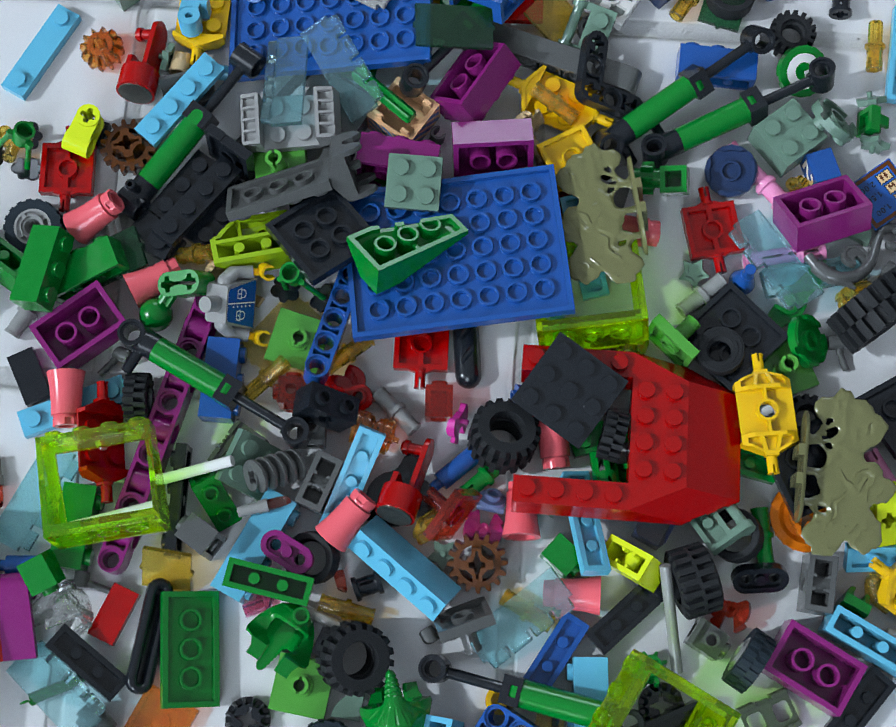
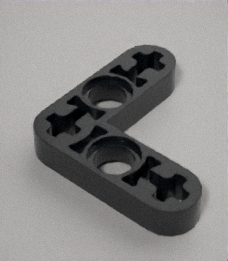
[574,30,643,119]

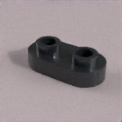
[731,562,789,594]

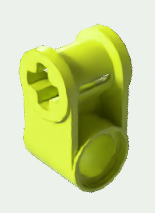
[61,104,105,159]

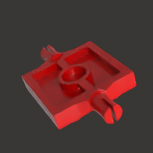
[38,125,97,213]
[680,186,745,274]
[393,330,449,390]

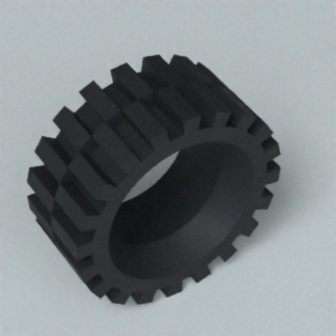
[826,266,896,355]

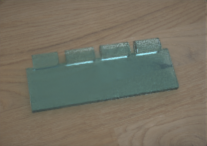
[300,15,384,123]
[260,35,309,127]
[728,209,824,310]
[0,440,79,552]
[470,567,575,669]
[6,640,106,727]

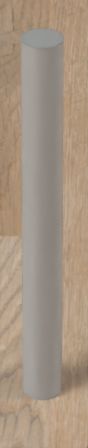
[659,563,683,675]

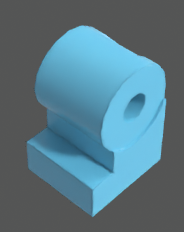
[177,0,212,38]

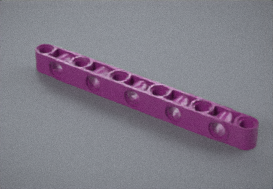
[98,295,216,575]

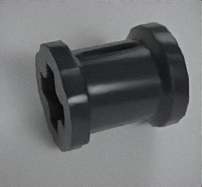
[829,0,852,20]
[350,570,385,602]

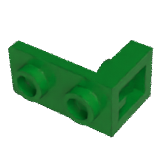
[188,471,242,532]

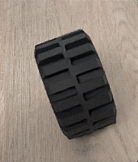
[467,398,541,475]
[664,541,724,620]
[315,620,394,697]

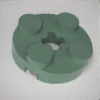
[811,97,858,146]

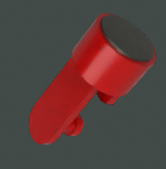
[116,21,167,104]
[374,438,435,526]

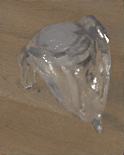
[32,579,94,636]

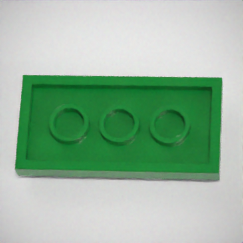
[160,591,220,709]

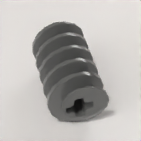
[243,448,307,493]

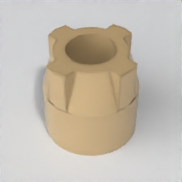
[169,51,191,74]

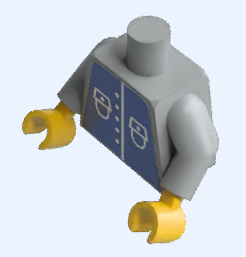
[199,262,275,347]

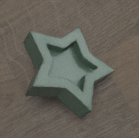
[158,42,175,72]
[856,91,887,108]
[860,135,891,155]
[679,259,710,288]
[427,540,454,571]

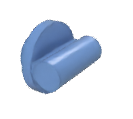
[476,488,506,515]

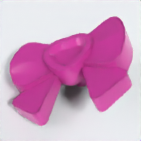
[446,403,469,444]
[463,510,503,543]

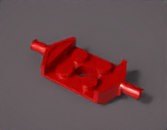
[76,381,129,504]

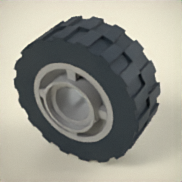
[3,198,67,254]
[721,627,777,694]

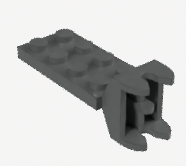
[226,131,378,222]

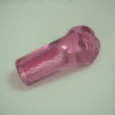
[242,594,274,618]

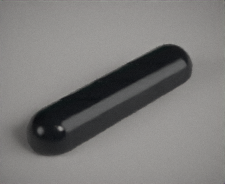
[453,327,481,389]
[125,578,174,694]

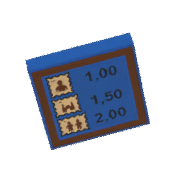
[854,158,896,232]

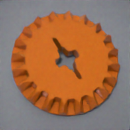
[769,492,827,553]

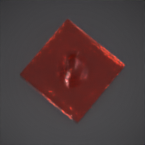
[422,487,483,541]

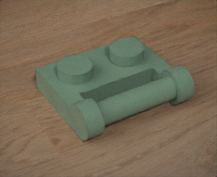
[558,0,618,54]
[690,504,756,556]

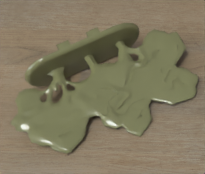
[556,143,648,285]
[790,388,896,556]

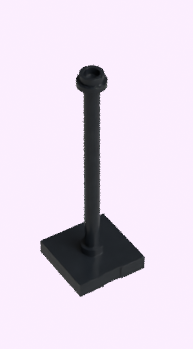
[204,75,311,182]

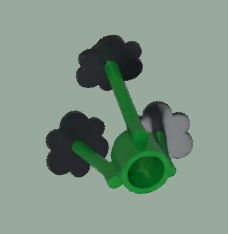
[0,121,43,181]
[270,262,333,313]

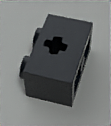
[292,381,360,433]

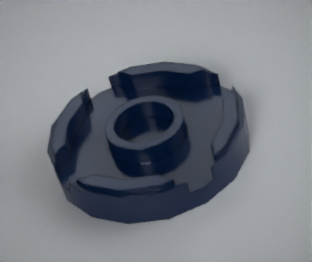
[704,144,759,198]

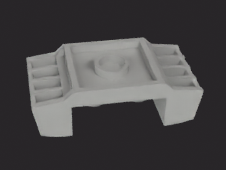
[240,86,342,153]

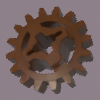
[100,119,157,176]
[447,531,508,594]

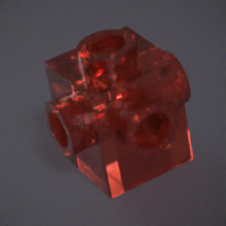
[272,372,307,413]

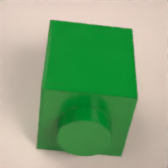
[660,165,690,196]
[539,533,580,578]
[16,548,66,597]

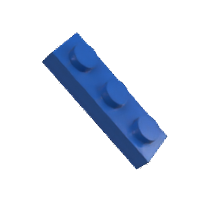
[523,611,590,686]

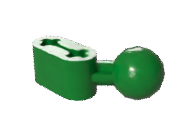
[139,269,215,332]

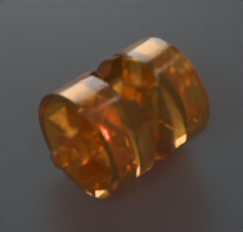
[348,409,400,455]

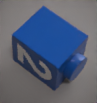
[800,147,842,186]

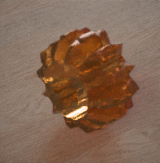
[80,26,125,72]

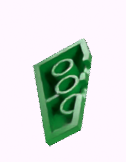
[346,214,469,294]

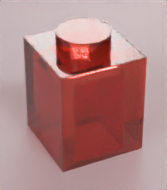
[425,380,453,422]

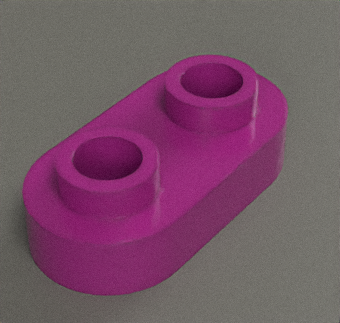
[260,530,314,574]

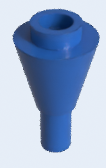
[729,264,756,295]

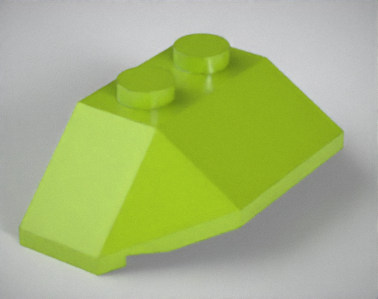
[210,209,292,271]

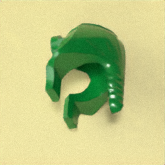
[246,602,314,679]
[359,669,432,727]

